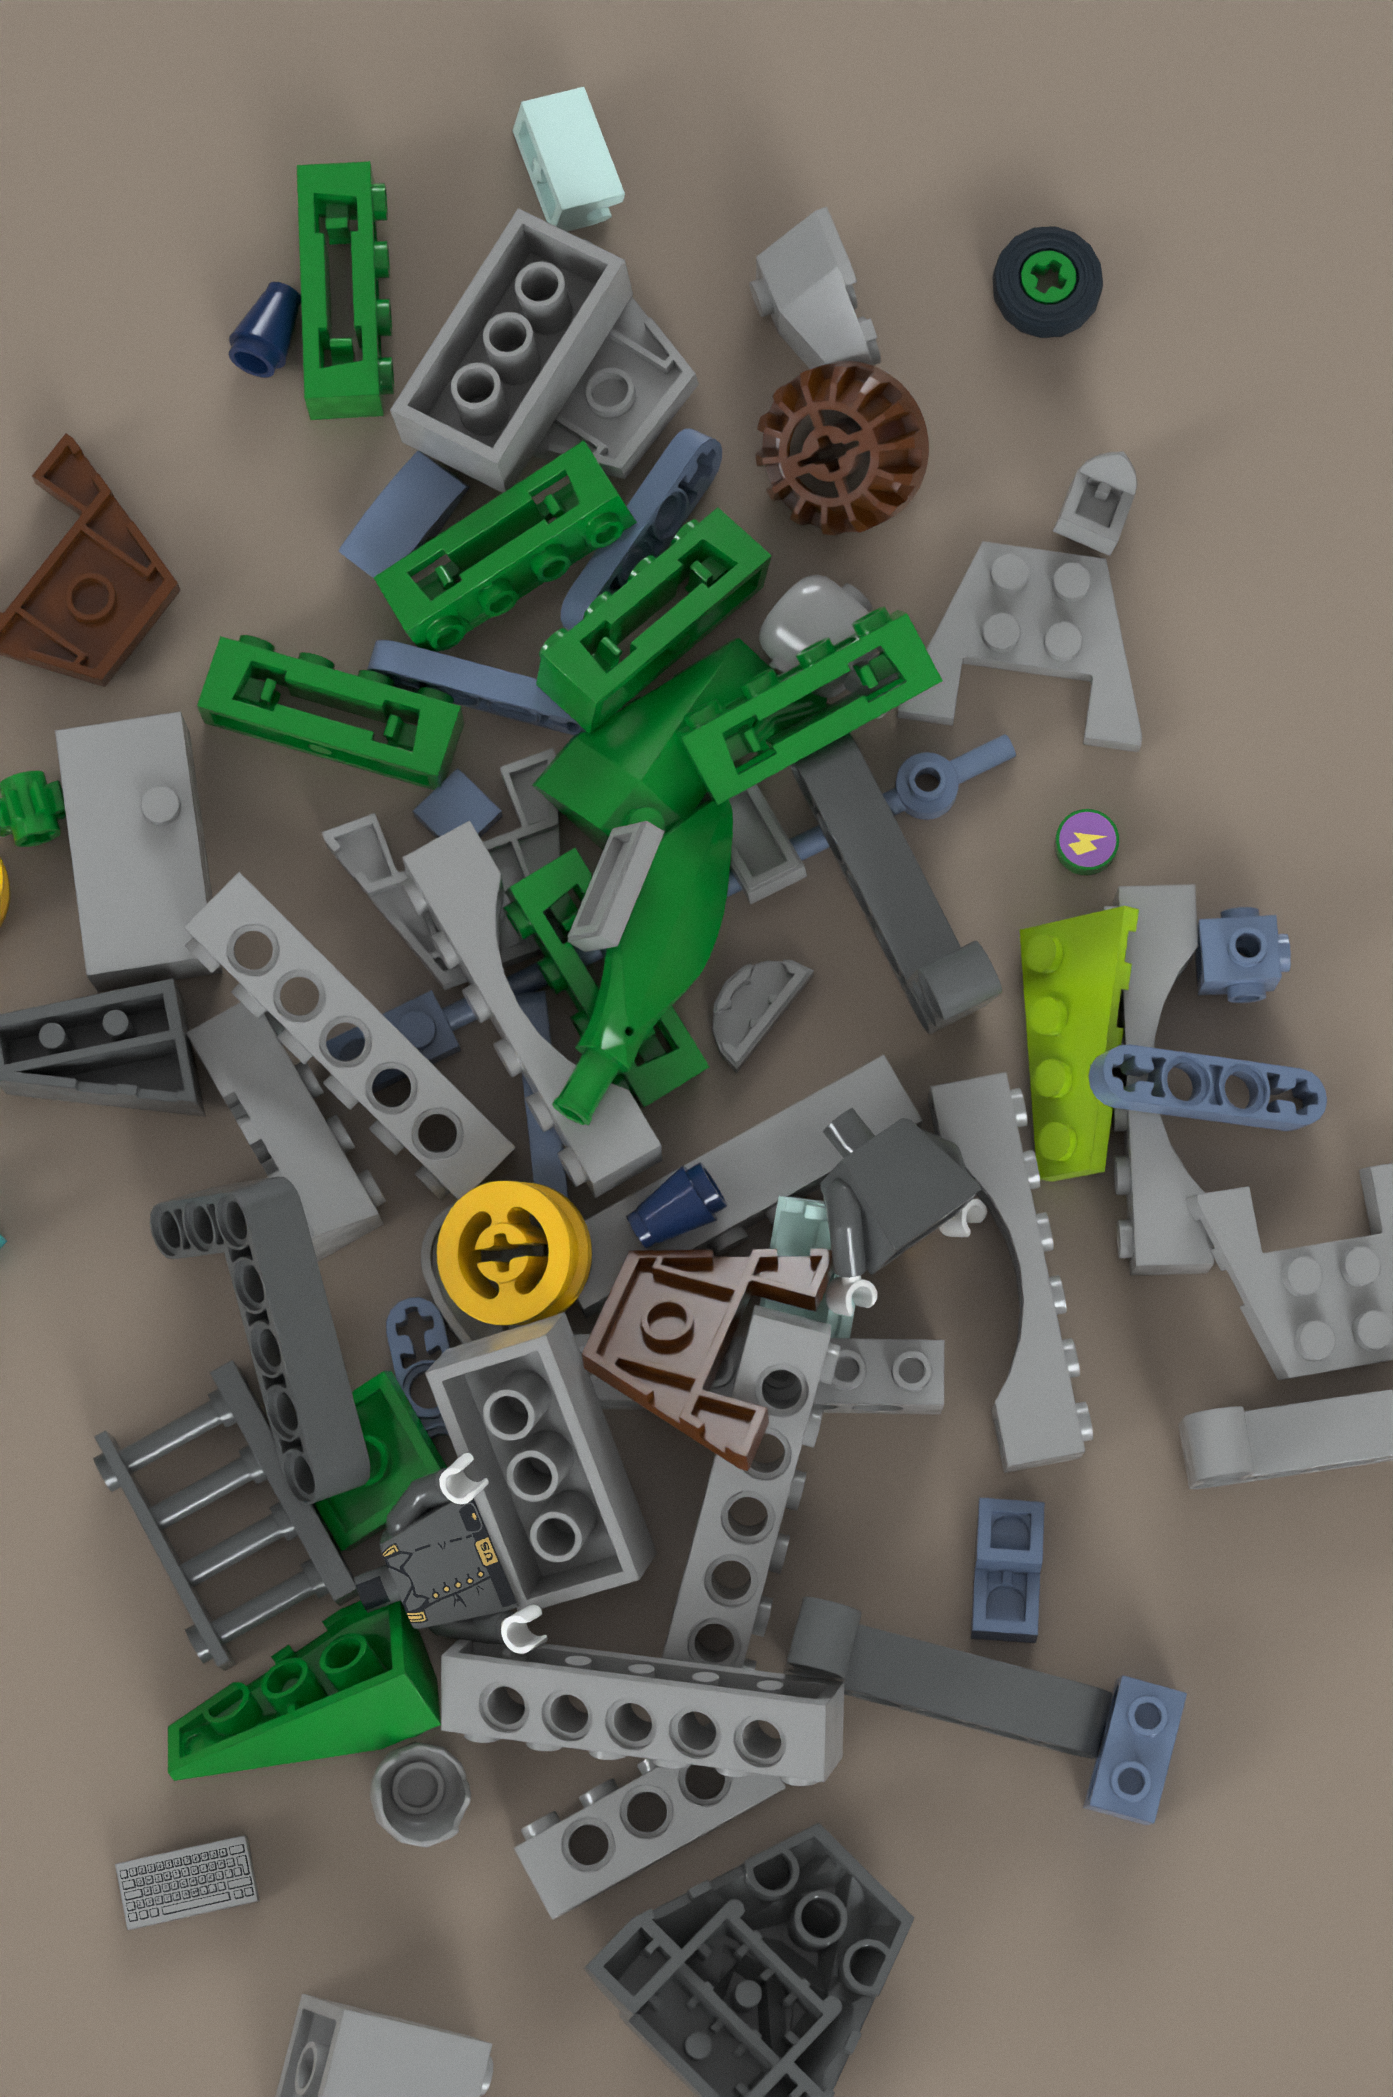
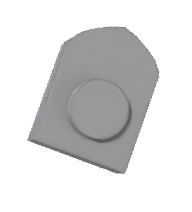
[1053,451,1138,556]

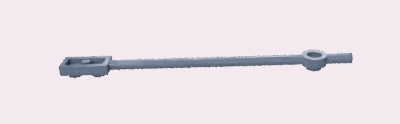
[326,734,1016,1094]

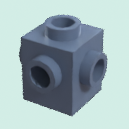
[1194,907,1291,1003]

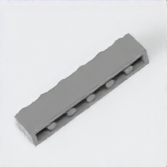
[547,1055,923,1318]

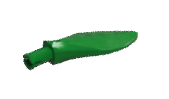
[552,799,733,1125]

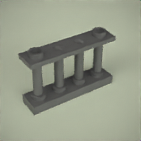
[93,1360,359,1671]

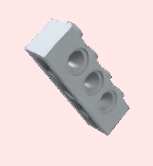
[514,1721,786,1920]

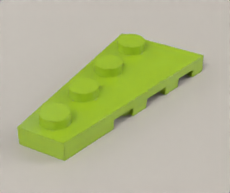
[1019,906,1139,1182]

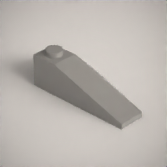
[749,206,889,373]

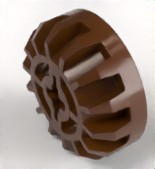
[755,361,929,536]

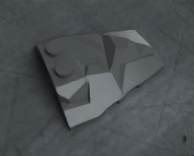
[584,1823,915,2097]

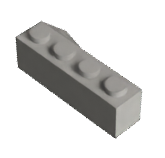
[186,1002,386,1262]

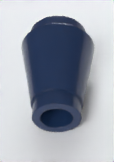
[228,282,301,378]
[626,1162,728,1249]

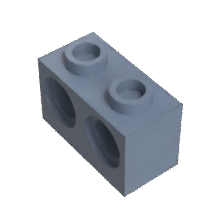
[1083,1675,1187,1826]

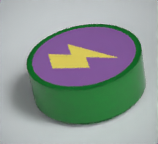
[1055,809,1119,875]

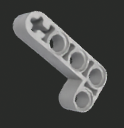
[1178,1389,1393,1489]

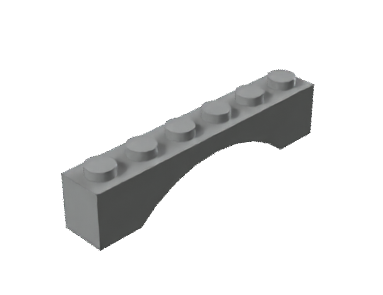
[400,821,663,1198]
[1103,884,1214,1276]
[928,1072,1093,1473]

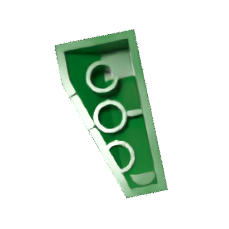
[532,638,778,850]
[168,1600,441,1781]

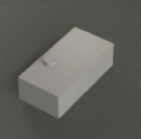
[390,208,633,493]
[55,711,223,992]
[425,1312,657,1611]

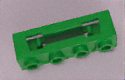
[297,161,394,420]
[373,440,637,652]
[536,507,772,734]
[675,606,943,805]
[197,635,465,790]
[503,848,709,1109]

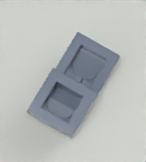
[338,451,470,577]
[971,1498,1045,1643]

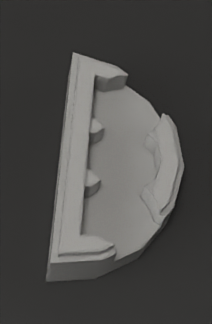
[712,959,814,1074]

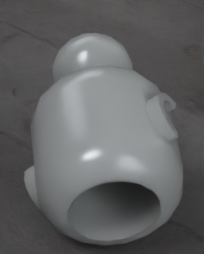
[759,574,898,719]

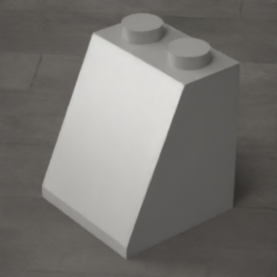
[276,1994,493,2097]

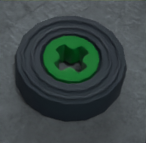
[992,226,1103,338]

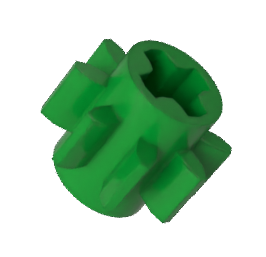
[0,771,66,847]

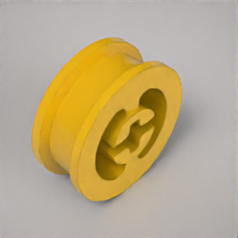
[437,1181,592,1325]

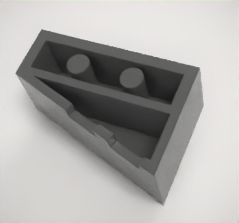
[0,978,206,1117]

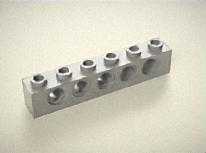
[184,872,516,1201]
[661,1305,841,1670]
[573,1334,945,1414]
[441,1639,844,1786]

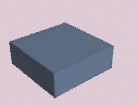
[413,768,503,838]

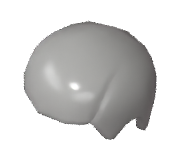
[369,1741,471,1848]

